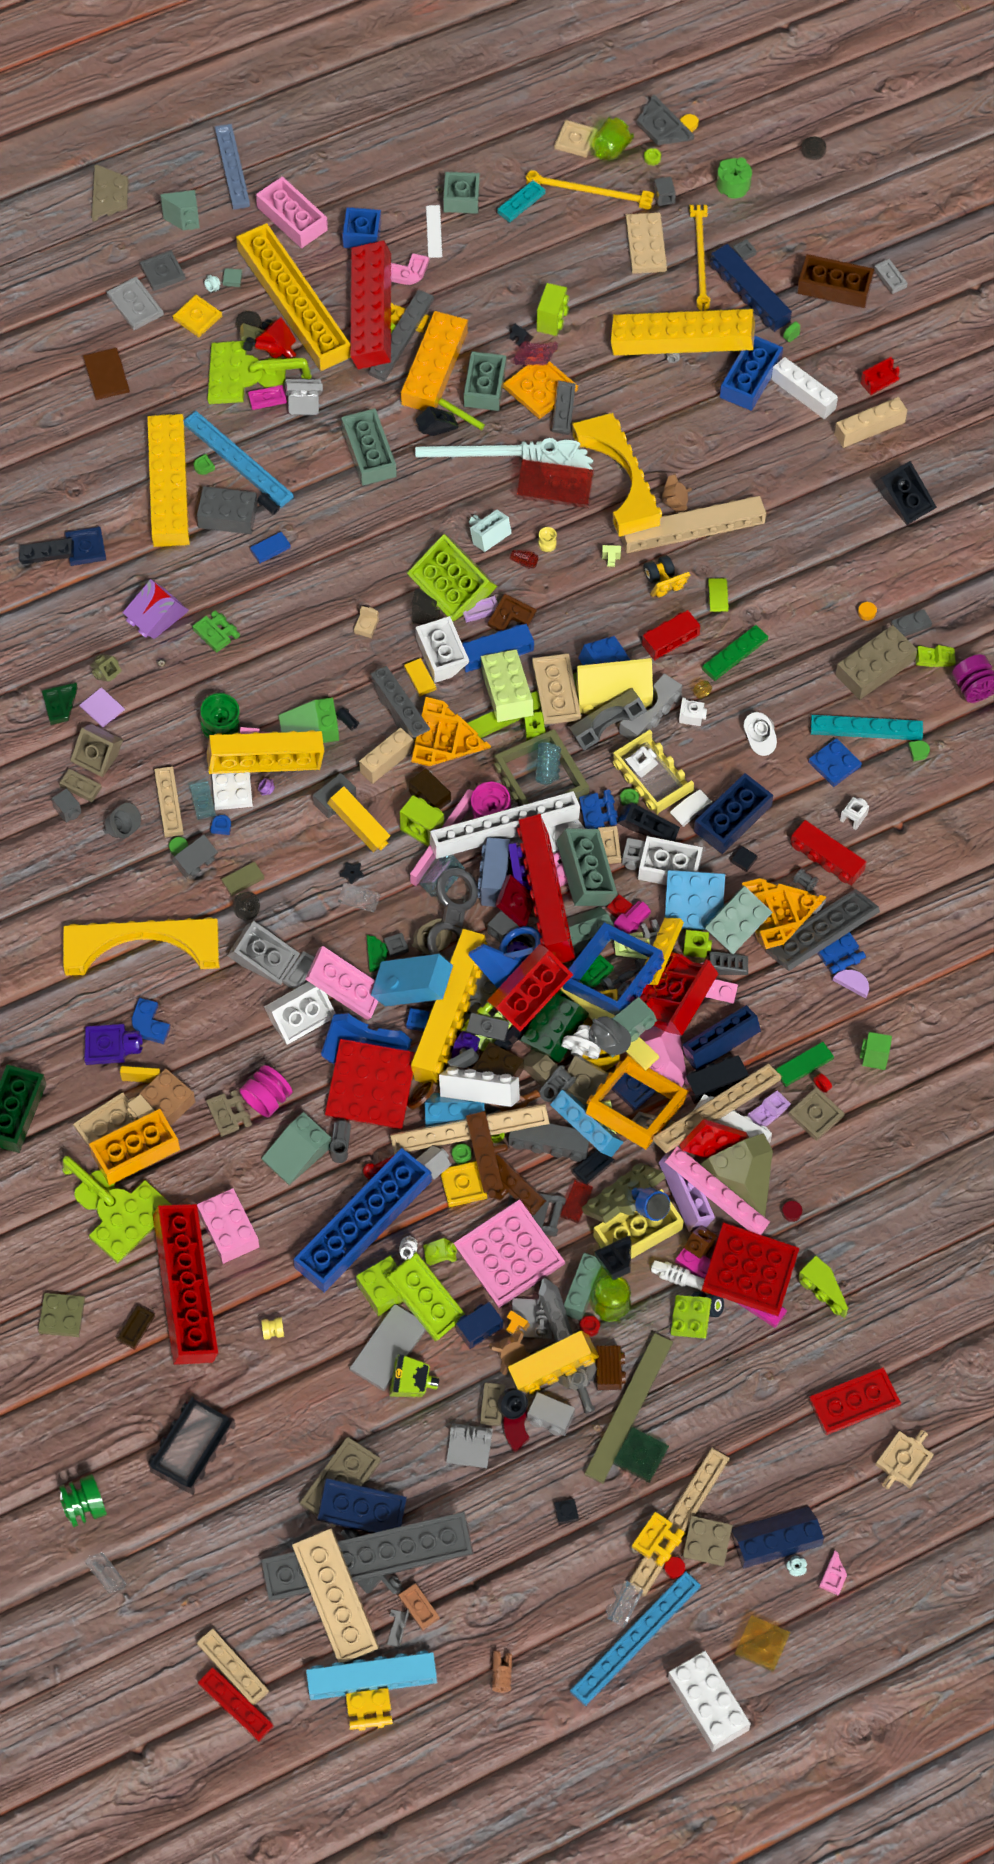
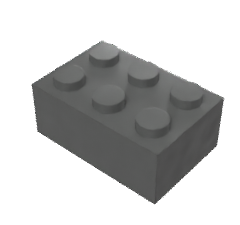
[197,486,258,535]

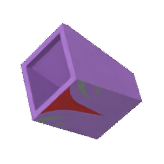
[123,579,189,639]

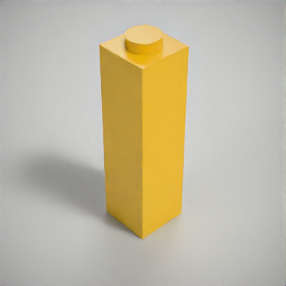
[327,787,390,853]

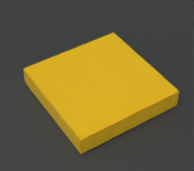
[173,295,222,337]
[440,1161,487,1207]

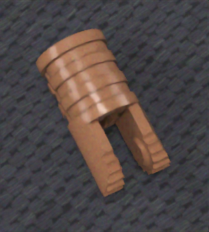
[492,1651,512,1693]

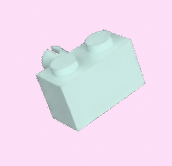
[469,510,511,552]

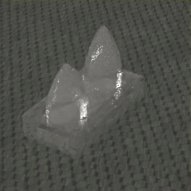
[605,1581,644,1628]

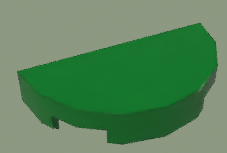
[367,935,387,972]

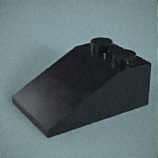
[874,461,937,525]

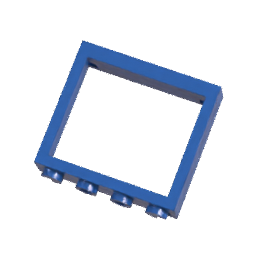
[563,922,664,1016]

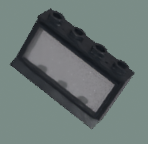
[148,1397,236,1495]

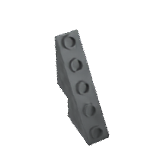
[370,666,430,738]

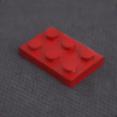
[679,1119,749,1158]

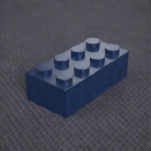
[694,773,773,854]

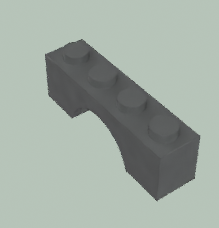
[569,688,647,750]
[487,911,535,948]

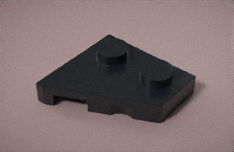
[594,1236,632,1280]

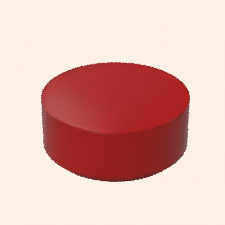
[814,1073,832,1093]
[580,1316,600,1337]
[664,1557,685,1579]

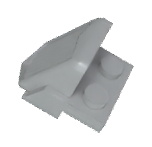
[284,379,323,416]

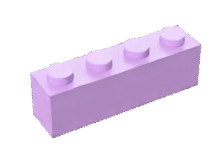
[659,1150,715,1232]

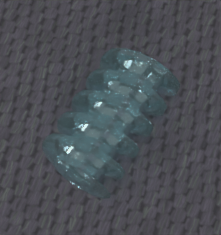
[535,742,561,785]

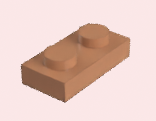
[398,1583,440,1631]

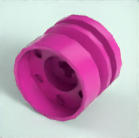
[471,781,512,819]
[240,1065,293,1118]

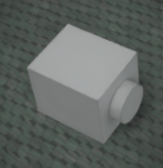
[416,1146,451,1180]

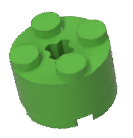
[717,158,752,198]

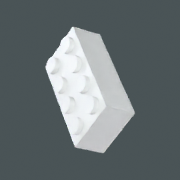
[668,1651,751,1752]

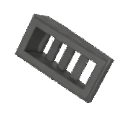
[709,952,748,975]

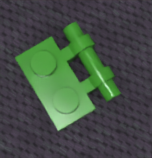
[192,610,240,653]

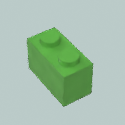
[860,1032,892,1070]

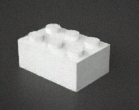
[638,836,703,885]

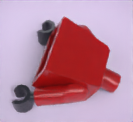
[243,317,297,359]

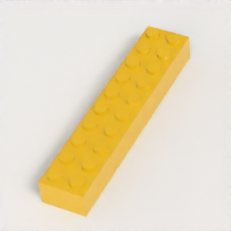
[236,223,351,371]

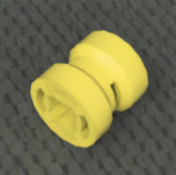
[539,527,557,552]
[261,1317,284,1340]

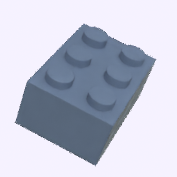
[478,837,510,907]

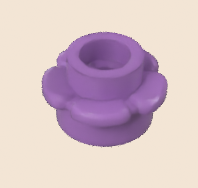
[258,778,275,795]

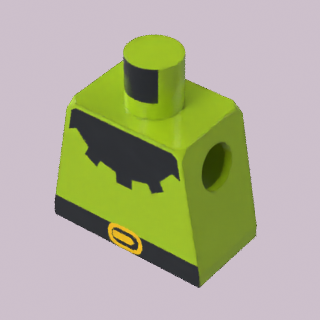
[389,1354,439,1397]

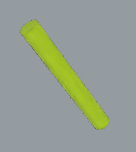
[438,398,485,430]

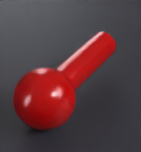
[363,1155,394,1179]

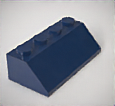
[731,1506,824,1569]

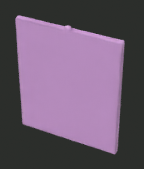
[79,688,125,727]

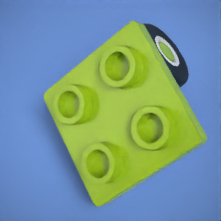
[671,1292,724,1339]

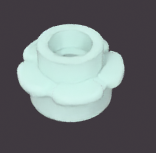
[204,275,220,292]
[786,1556,807,1576]

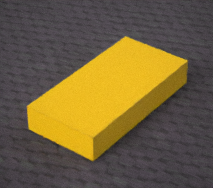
[404,658,436,697]
[120,1066,161,1083]

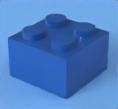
[343,207,381,248]
[578,636,630,665]

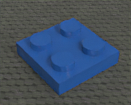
[809,738,862,787]

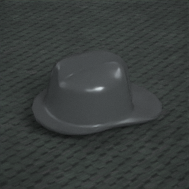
[104,803,141,839]
[589,1016,631,1055]

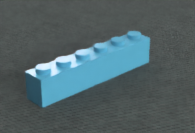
[306,1651,437,1700]

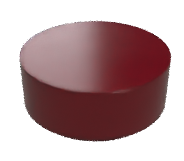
[782,1201,803,1222]

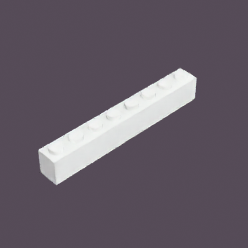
[430,791,580,859]

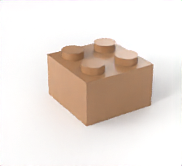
[138,1069,195,1126]

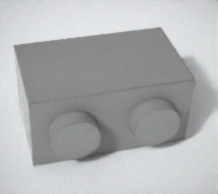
[527,1392,575,1436]

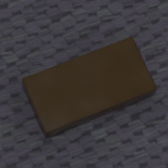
[117,1305,155,1350]

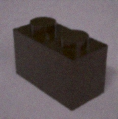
[409,768,451,810]

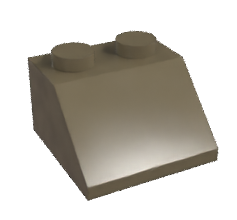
[70,724,123,777]

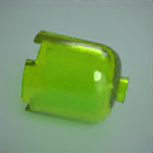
[592,117,634,161]
[591,1274,631,1322]

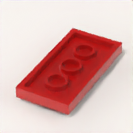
[809,1367,901,1435]

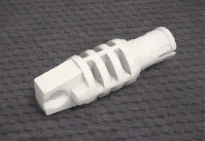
[399,1236,418,1259]
[651,1260,705,1291]

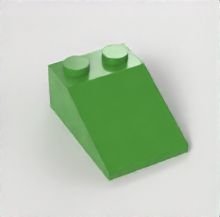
[279,698,339,743]

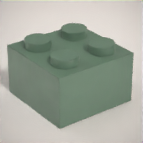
[444,172,480,214]

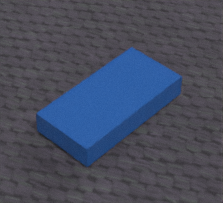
[250,532,291,564]

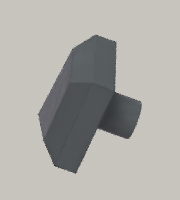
[447,1048,479,1069]

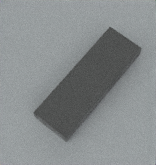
[552,381,576,435]

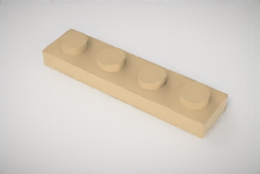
[154,766,184,837]
[197,1629,269,1706]

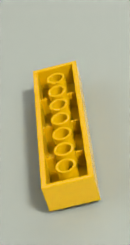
[611,309,755,355]
[148,414,190,547]
[411,929,488,1086]

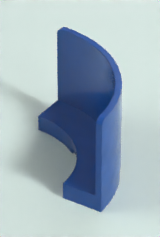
[321,1013,412,1065]

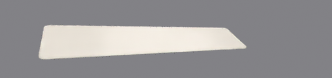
[426,205,442,258]

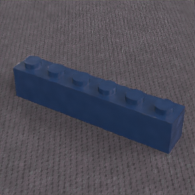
[710,244,792,332]

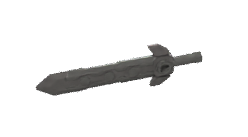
[539,1278,597,1414]

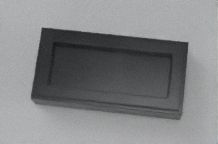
[572,1149,614,1187]

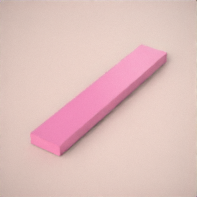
[410,789,473,886]

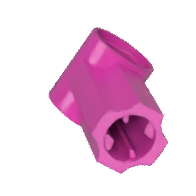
[614,901,651,934]

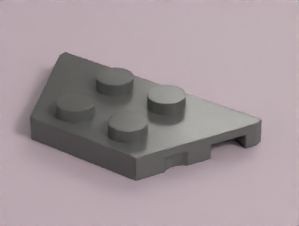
[637,94,694,145]

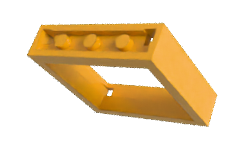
[585,1056,688,1150]

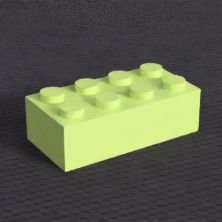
[481,650,534,722]

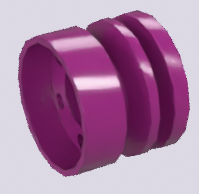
[952,654,994,703]

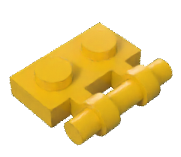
[632,1512,685,1567]
[346,1688,393,1731]

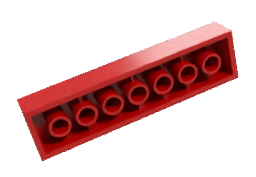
[351,240,391,369]
[517,814,576,963]
[153,1204,218,1365]

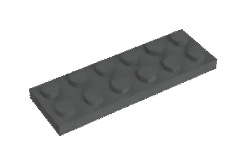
[765,889,880,971]

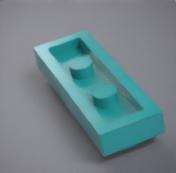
[497,180,546,223]

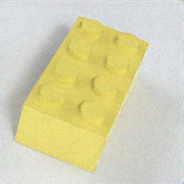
[593,1189,683,1259]

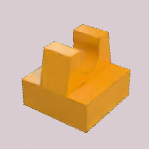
[506,1311,530,1335]

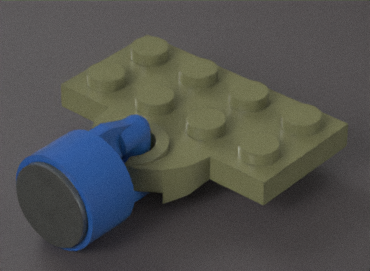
[582,1163,670,1224]

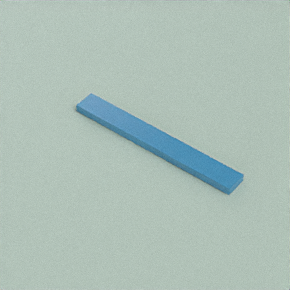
[184,411,294,508]
[570,1571,701,1707]

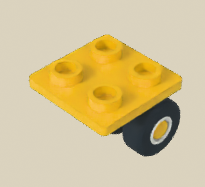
[644,555,690,598]

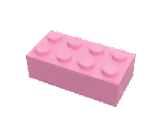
[256,177,328,249]

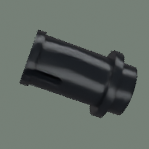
[257,493,280,515]
[336,707,359,731]

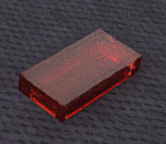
[560,1181,593,1224]

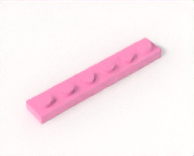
[665,1146,770,1235]

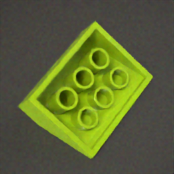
[407,534,498,622]

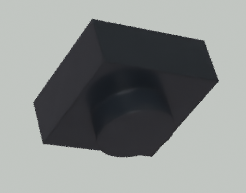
[554,1499,579,1525]

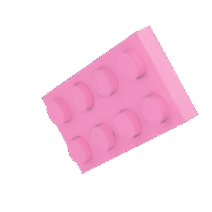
[305,946,378,1020]

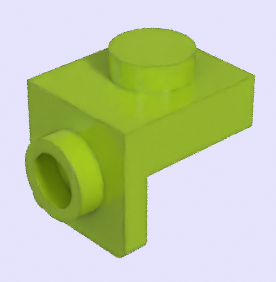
[424,1238,457,1266]

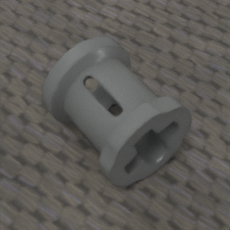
[793,868,819,892]

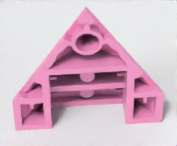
[615,1026,687,1087]

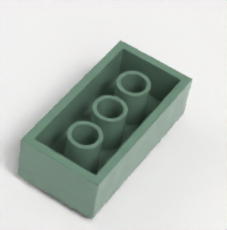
[341,409,397,486]
[556,828,617,906]

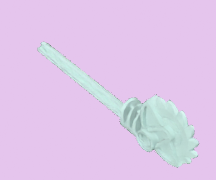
[416,438,593,490]

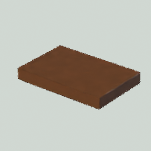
[83,348,130,400]

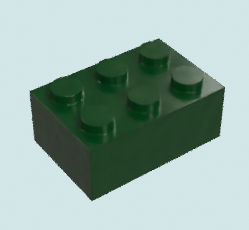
[520,994,589,1063]

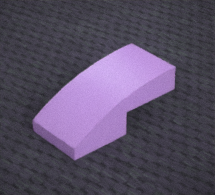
[747,1090,791,1127]

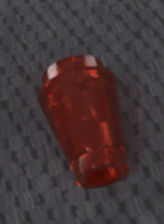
[510,550,538,569]

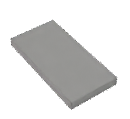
[350,1304,426,1391]

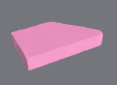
[819,1551,847,1596]

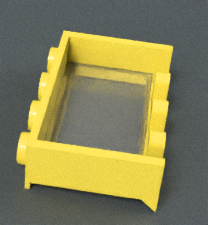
[613,730,694,815]

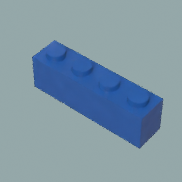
[462,624,534,673]

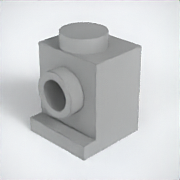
[622,838,646,870]

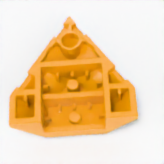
[411,697,491,766]
[741,878,826,949]

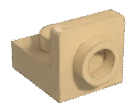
[354,606,379,638]

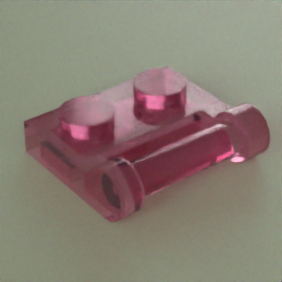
[513,341,558,366]

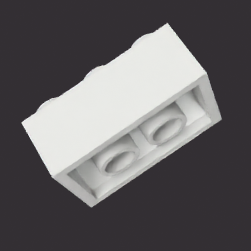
[415,616,469,683]
[264,982,336,1045]

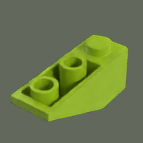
[799,1256,848,1318]

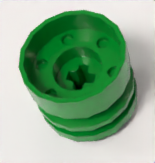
[200,693,240,739]
[59,1474,107,1527]

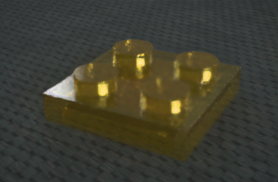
[735,1615,790,1672]

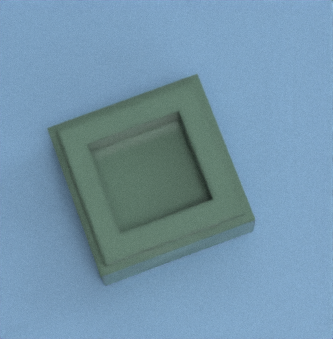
[223,268,243,287]

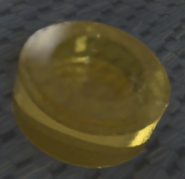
[693,681,712,698]

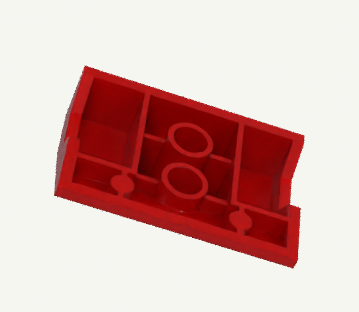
[640,952,718,1036]

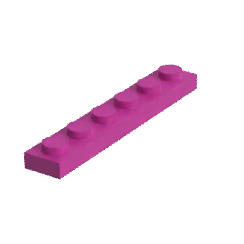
[675,1248,787,1328]

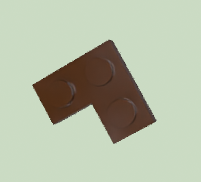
[487,594,537,631]

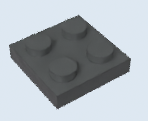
[140,250,185,291]

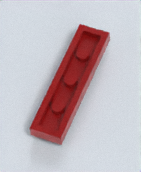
[198,1667,274,1742]

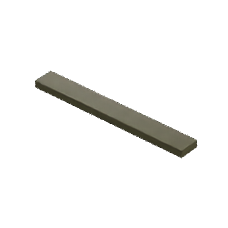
[585,1333,673,1484]

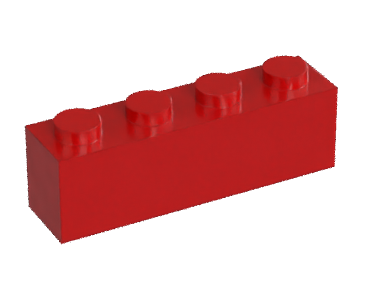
[790,820,867,886]

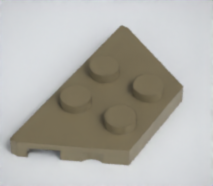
[92,165,129,221]

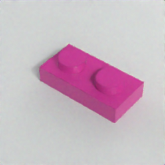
[248,385,287,410]

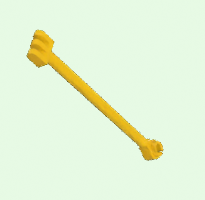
[526,170,654,209]
[690,205,710,311]

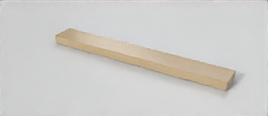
[653,1063,782,1153]
[390,1103,550,1154]
[627,1448,729,1597]

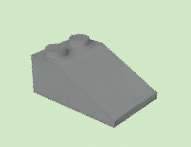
[227,921,300,985]

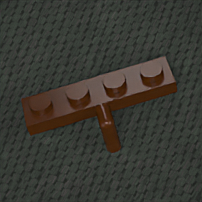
[466,1111,510,1193]
[488,1153,546,1216]

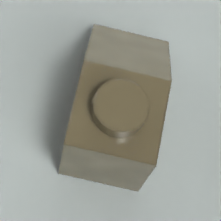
[523,1051,559,1087]

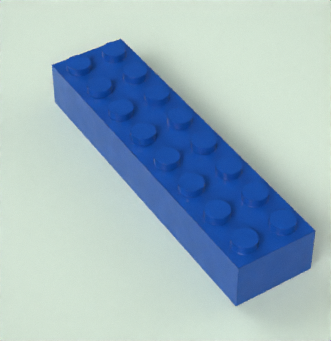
[294,1148,432,1293]

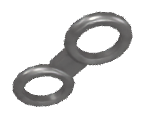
[427,868,478,962]

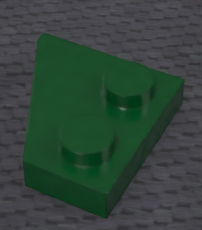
[42,682,78,725]

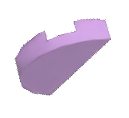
[833,970,869,999]

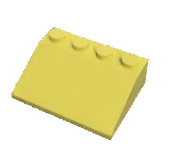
[576,658,653,714]

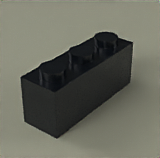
[684,1055,749,1104]

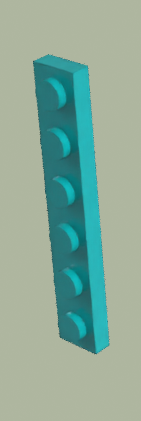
[811,715,923,741]

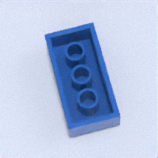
[720,335,783,411]

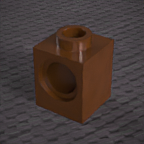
[684,1225,718,1259]

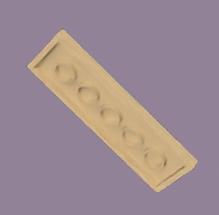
[292,1528,379,1663]

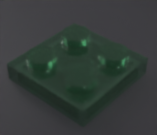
[613,1427,669,1483]

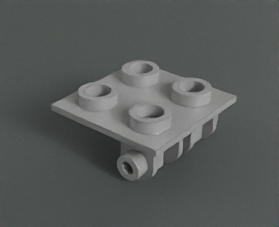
[511,1296,552,1339]
[446,1423,493,1468]

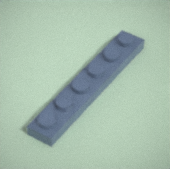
[215,124,250,210]

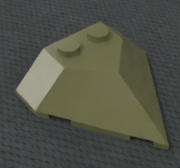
[700,1133,773,1217]

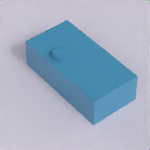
[371,954,453,1007]

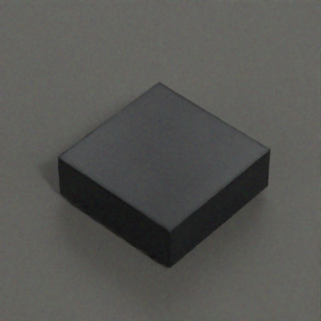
[731,846,758,872]

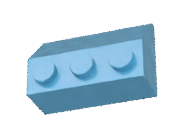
[425,1093,485,1127]

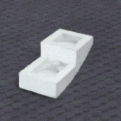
[670,790,713,827]

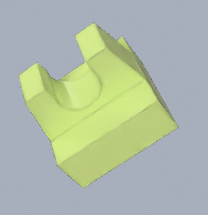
[602,545,621,567]

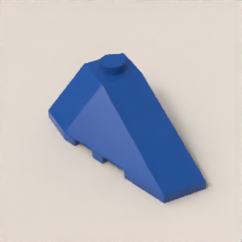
[469,944,522,989]

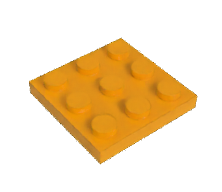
[503,354,578,419]

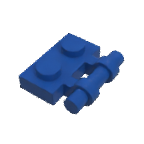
[579,790,618,829]
[817,932,866,974]

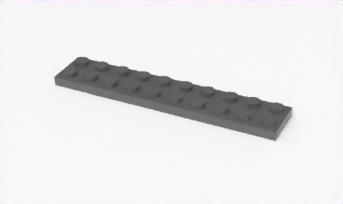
[262,1512,474,1602]

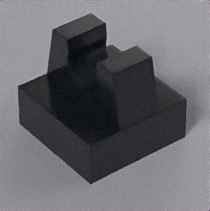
[509,323,534,347]

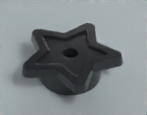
[340,862,365,884]

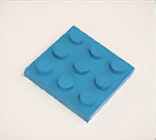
[665,870,725,930]

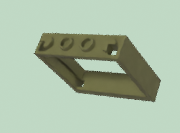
[493,729,589,806]

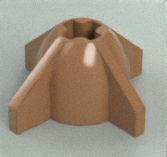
[662,474,692,513]
[489,1330,531,1375]

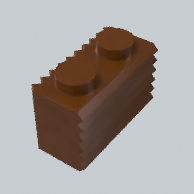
[596,1345,626,1390]

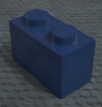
[456,1302,503,1349]

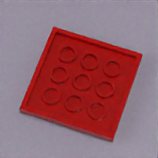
[325,1039,416,1130]
[701,1223,800,1317]

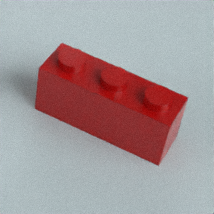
[642,610,701,661]

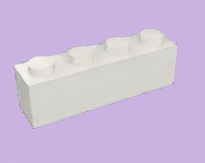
[771,357,838,419]
[439,1067,520,1107]
[693,1094,772,1143]

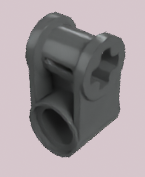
[540,1065,577,1102]

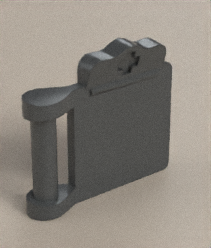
[507,1193,566,1237]

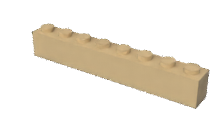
[621,496,766,554]

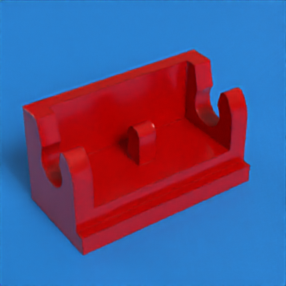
[861,357,900,395]

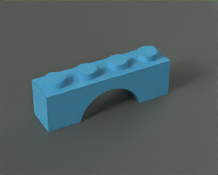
[550,1090,623,1157]

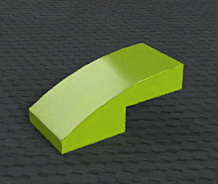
[708,578,728,612]
[916,645,956,667]

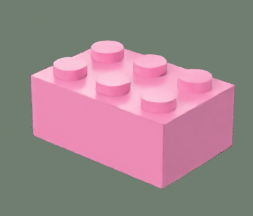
[197,1189,259,1264]

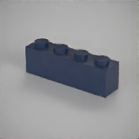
[682,1005,761,1071]

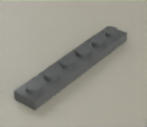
[369,289,434,382]

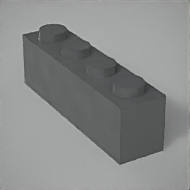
[509,1124,590,1161]

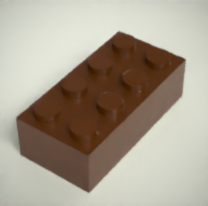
[797,254,874,308]

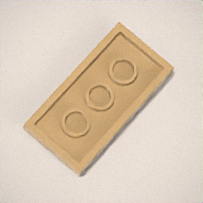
[626,213,667,274]
[532,654,581,725]

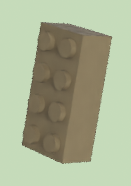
[835,625,917,700]

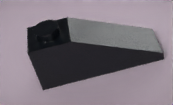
[617,803,680,842]

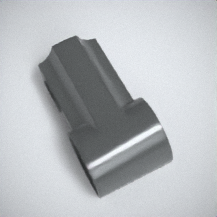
[330,1121,351,1163]

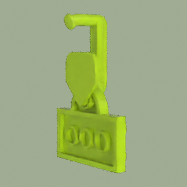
[208,341,312,404]
[63,1156,172,1264]

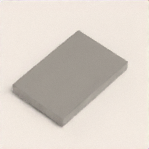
[107,277,164,330]

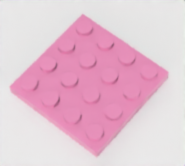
[454,1200,565,1308]

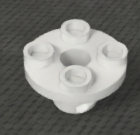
[561,1025,601,1059]

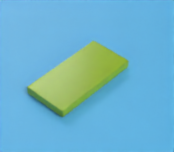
[385,1252,466,1341]

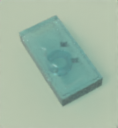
[190,781,216,820]

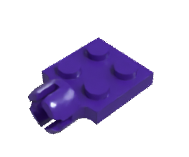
[508,841,532,891]
[85,1024,143,1065]

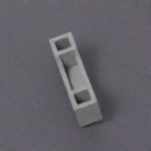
[619,673,682,741]

